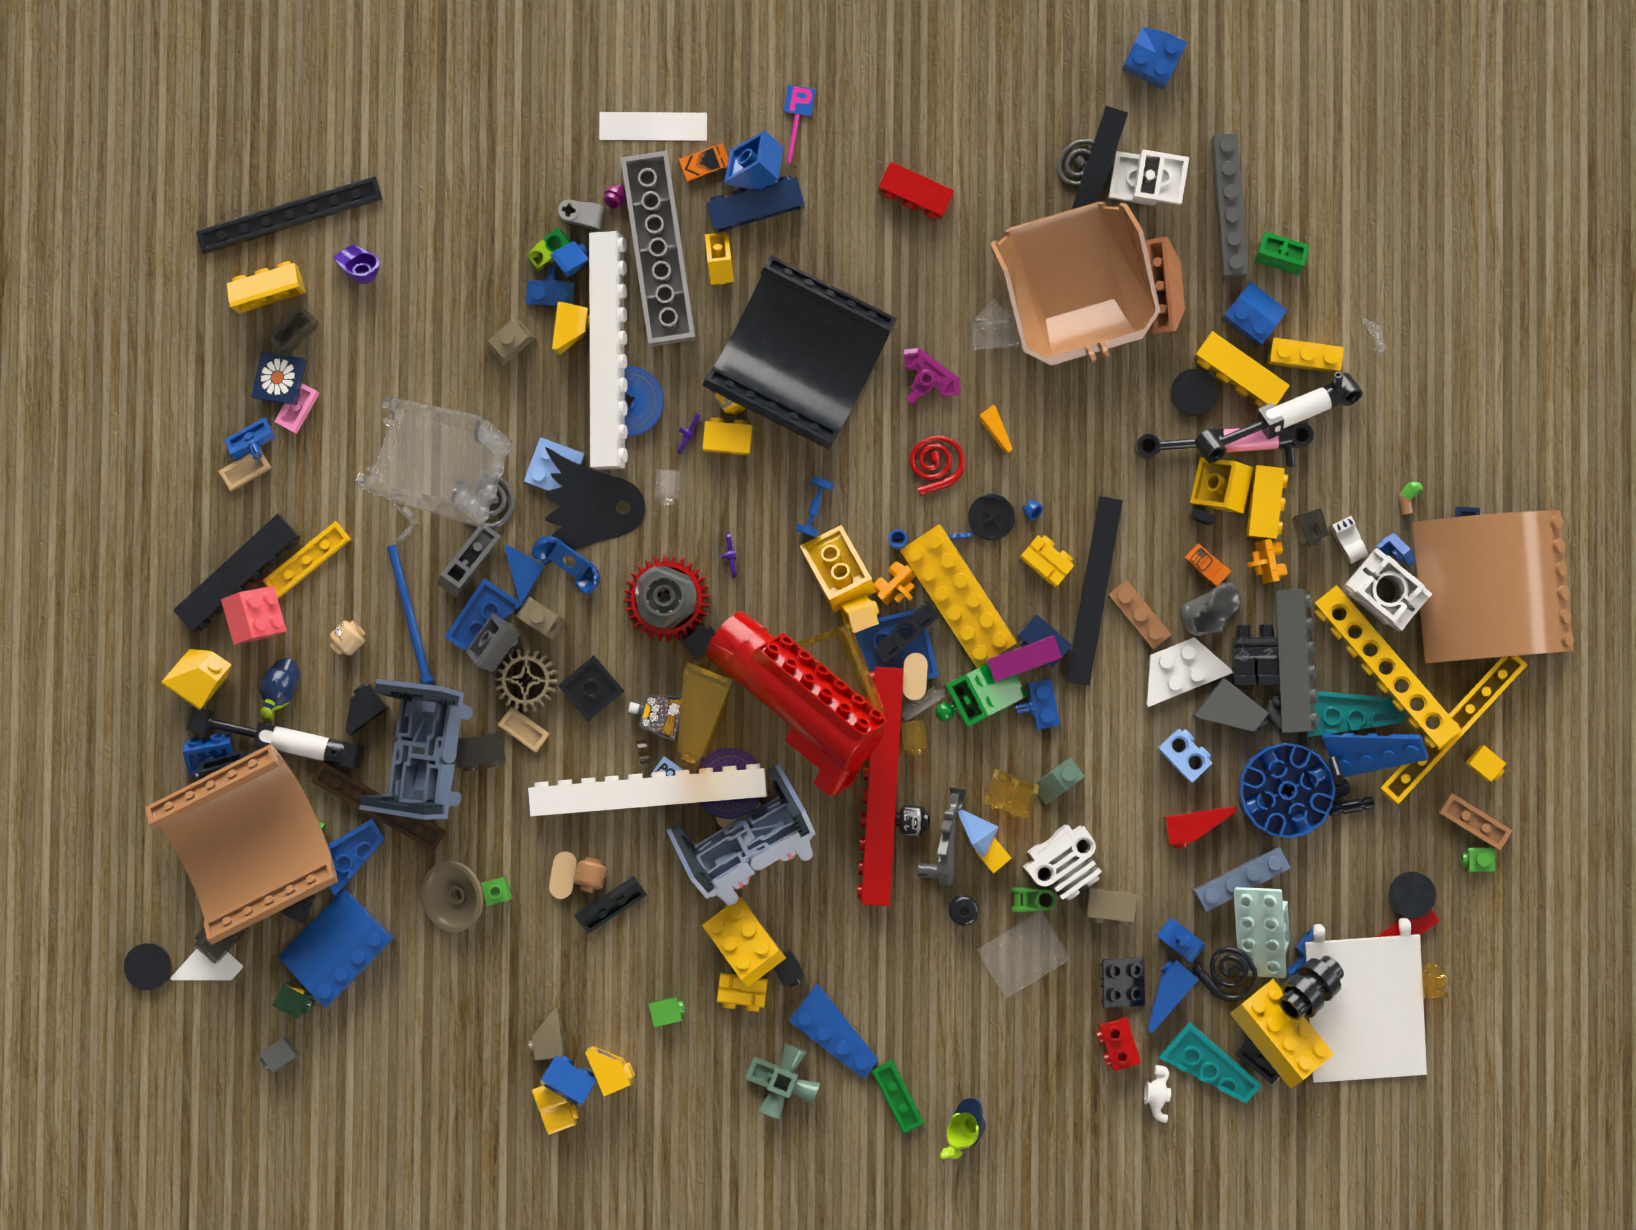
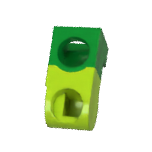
[526,227,571,271]

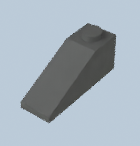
[437,523,501,598]

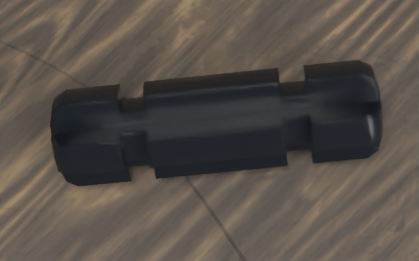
[1329,797,1375,817]

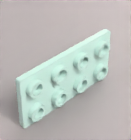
[1234,887,1290,978]

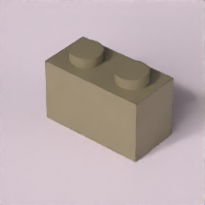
[1085,887,1138,926]

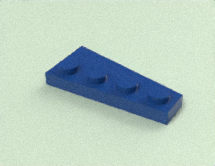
[1322,733,1429,777]
[788,983,878,1079]

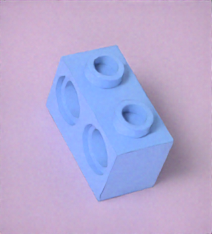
[1157,729,1212,783]

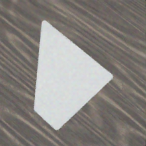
[170,938,243,980]

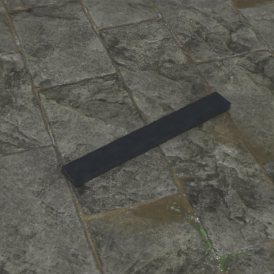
[196,176,383,254]
[1066,496,1123,686]

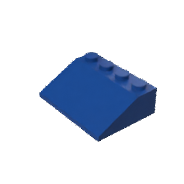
[278,888,395,1008]

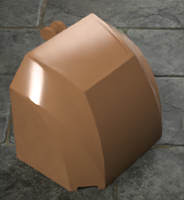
[990,202,1161,366]

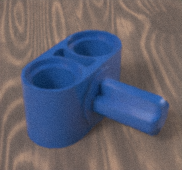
[1156,917,1206,963]

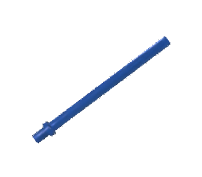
[387,545,434,685]

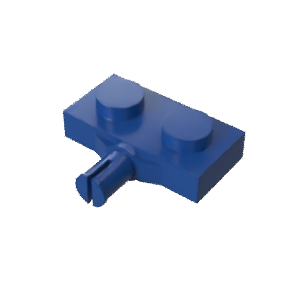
[526,265,575,306]
[224,417,276,460]
[1015,679,1060,730]

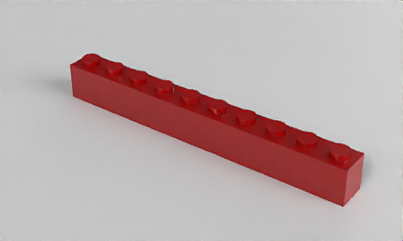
[857,667,904,906]

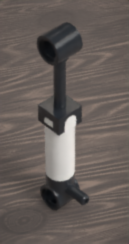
[1195,372,1363,463]
[186,707,364,769]

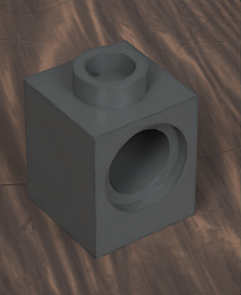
[259,1035,300,1073]

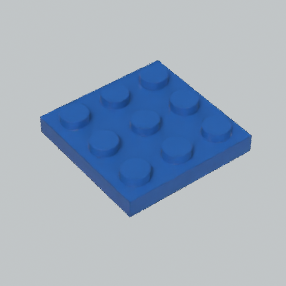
[856,609,939,693]

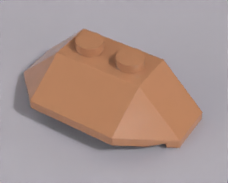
[1145,237,1185,334]

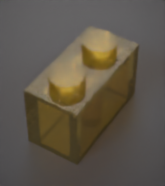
[983,769,1039,819]

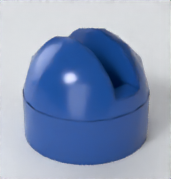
[1022,500,1043,521]
[888,529,907,550]

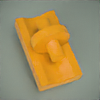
[1247,539,1288,584]
[873,561,916,606]

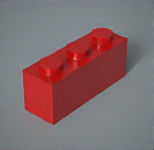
[878,161,955,220]

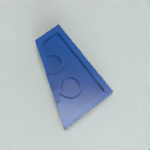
[444,578,523,650]

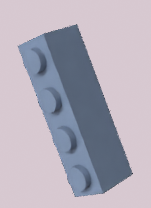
[1193,846,1291,912]

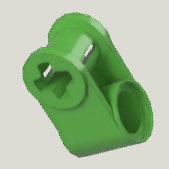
[1011,887,1056,912]

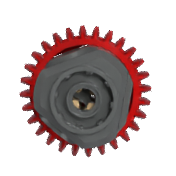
[623,555,710,642]

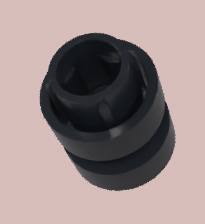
[1279,956,1344,1020]

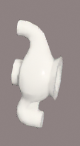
[1144,1065,1171,1123]

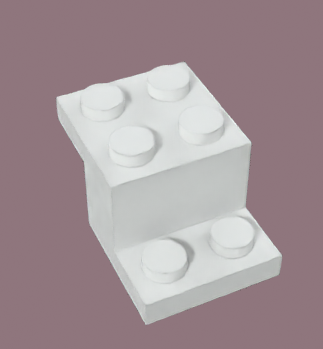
[1108,149,1189,206]

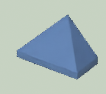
[958,809,999,857]

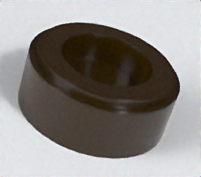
[636,739,650,764]

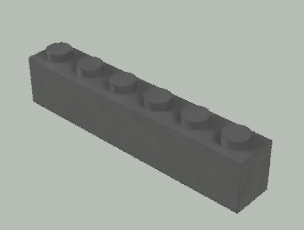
[1211,133,1248,279]
[1276,589,1319,734]

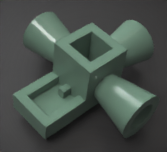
[745,1043,820,1119]

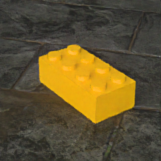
[1230,979,1334,1089]

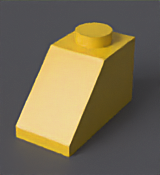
[705,232,734,285]

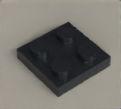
[558,655,625,722]

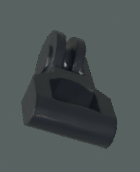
[1329,756,1350,797]

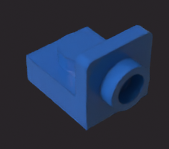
[1375,532,1416,567]

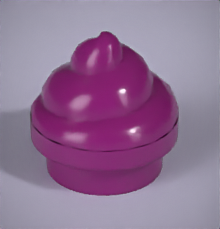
[603,185,627,209]

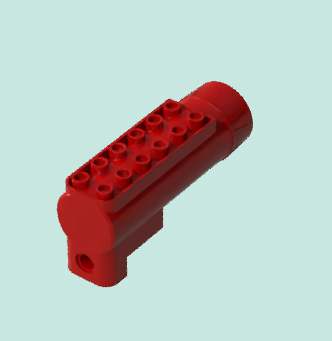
[706,611,886,795]

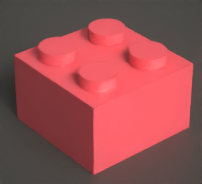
[221,586,287,645]

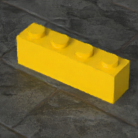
[1194,331,1290,408]

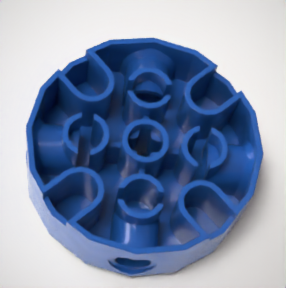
[1237,743,1336,838]

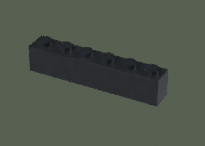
[173,514,300,632]

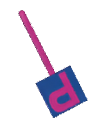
[783,85,816,164]

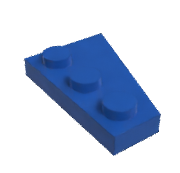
[328,818,385,896]

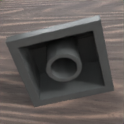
[466,613,520,672]

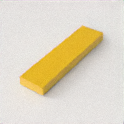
[262,521,352,599]

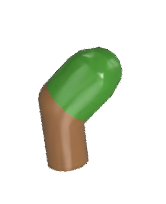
[1399,481,1423,515]

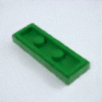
[871,1059,925,1134]

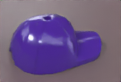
[334,245,380,284]

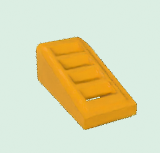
[979,405,1012,455]

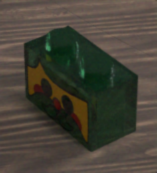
[272,981,316,1018]

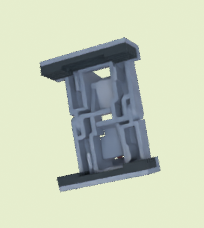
[359,679,473,820]
[667,764,816,905]

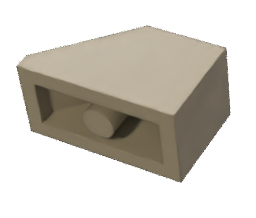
[529,1008,565,1060]

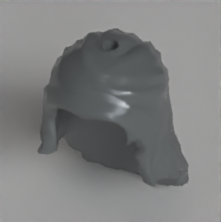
[1180,582,1241,636]

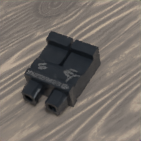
[1232,624,1280,685]

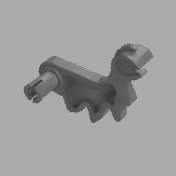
[917,787,967,887]

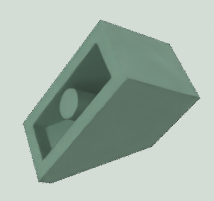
[1031,757,1085,805]

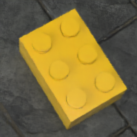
[702,897,786,987]

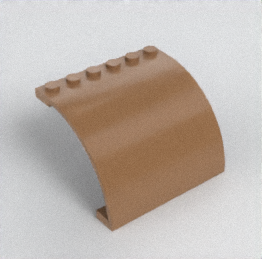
[1412,511,1574,664]
[145,744,338,945]

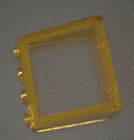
[677,662,735,764]

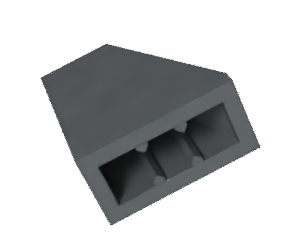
[1192,678,1269,732]

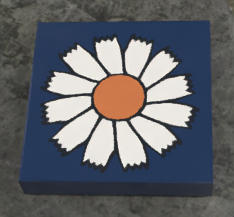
[251,352,307,405]

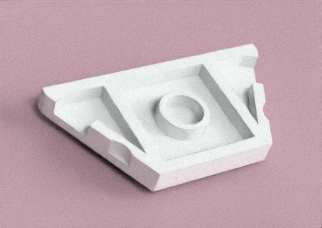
[1146,637,1232,707]

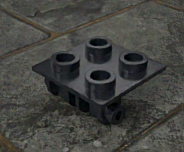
[1100,958,1145,1008]

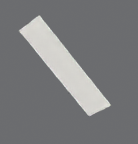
[599,112,707,141]

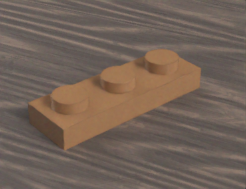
[1108,580,1172,650]
[1438,793,1513,851]

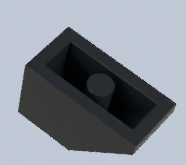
[346,683,389,736]

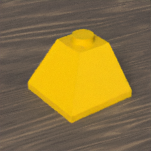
[552,302,590,355]
[161,649,232,710]

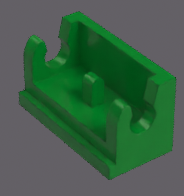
[1254,232,1310,275]

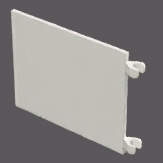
[1305,918,1427,1083]

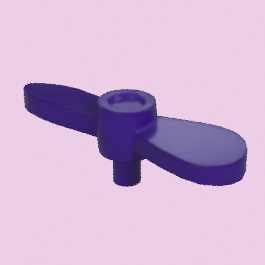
[677,413,700,455]
[721,533,737,578]

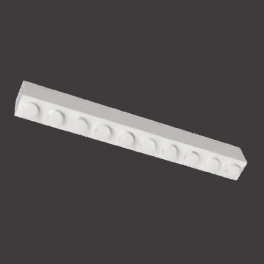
[589,231,628,470]
[528,764,768,816]

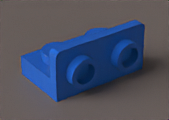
[182,733,233,777]

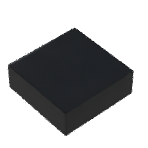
[1189,508,1216,526]

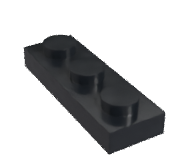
[575,876,647,934]

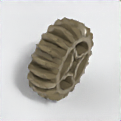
[494,648,559,712]

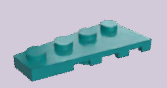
[1306,691,1405,737]
[1158,1021,1262,1103]

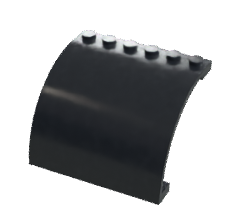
[702,255,897,450]

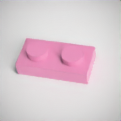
[274,383,319,434]

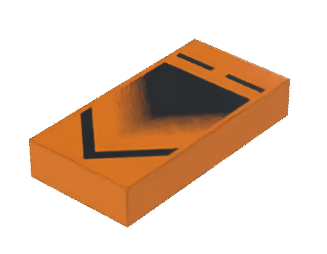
[679,143,729,183]

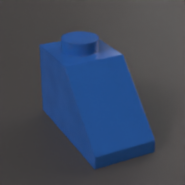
[550,241,589,280]

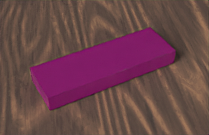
[987,635,1062,682]

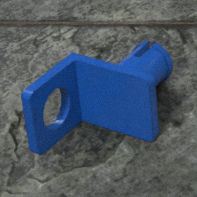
[1286,927,1314,976]

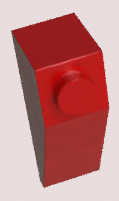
[1164,806,1237,849]

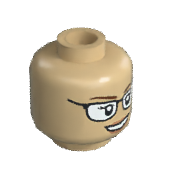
[330,620,365,655]

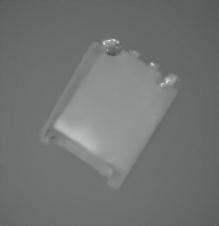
[355,396,512,528]

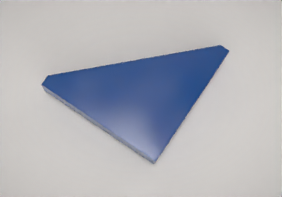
[505,544,544,604]

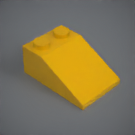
[800,525,876,613]

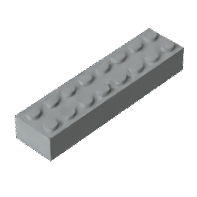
[621,151,696,347]

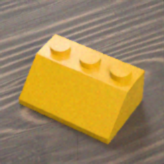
[227,261,306,313]

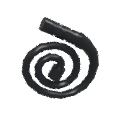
[1192,947,1258,1002]

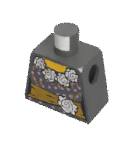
[628,694,686,741]

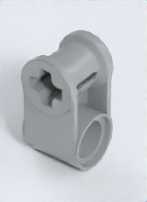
[558,200,605,230]

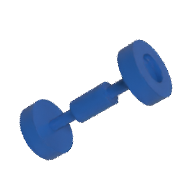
[795,477,834,538]

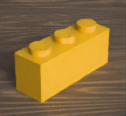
[1267,338,1344,374]
[1246,465,1288,540]

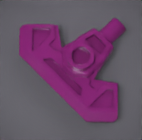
[903,348,961,405]

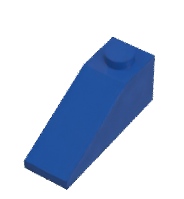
[1146,959,1199,1033]

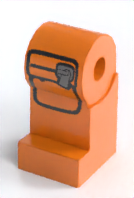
[1184,544,1231,588]

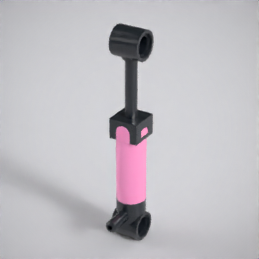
[1135,423,1314,467]

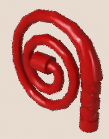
[909,435,965,496]

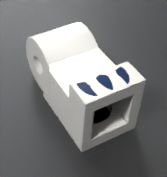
[1329,516,1368,564]

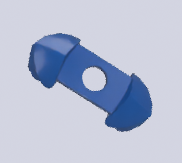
[532,536,600,594]

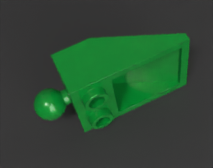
[935,663,1027,728]

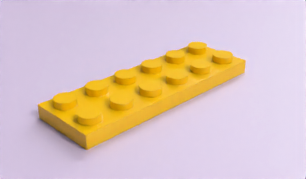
[900,524,1018,668]

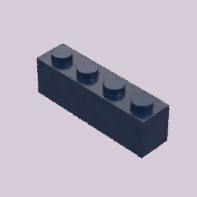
[706,175,805,233]

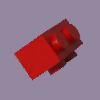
[1096,1016,1141,1072]

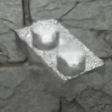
[901,687,946,722]

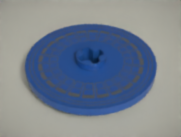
[624,366,664,437]

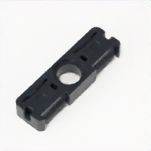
[873,601,939,663]

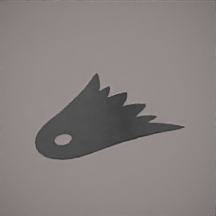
[544,447,646,565]

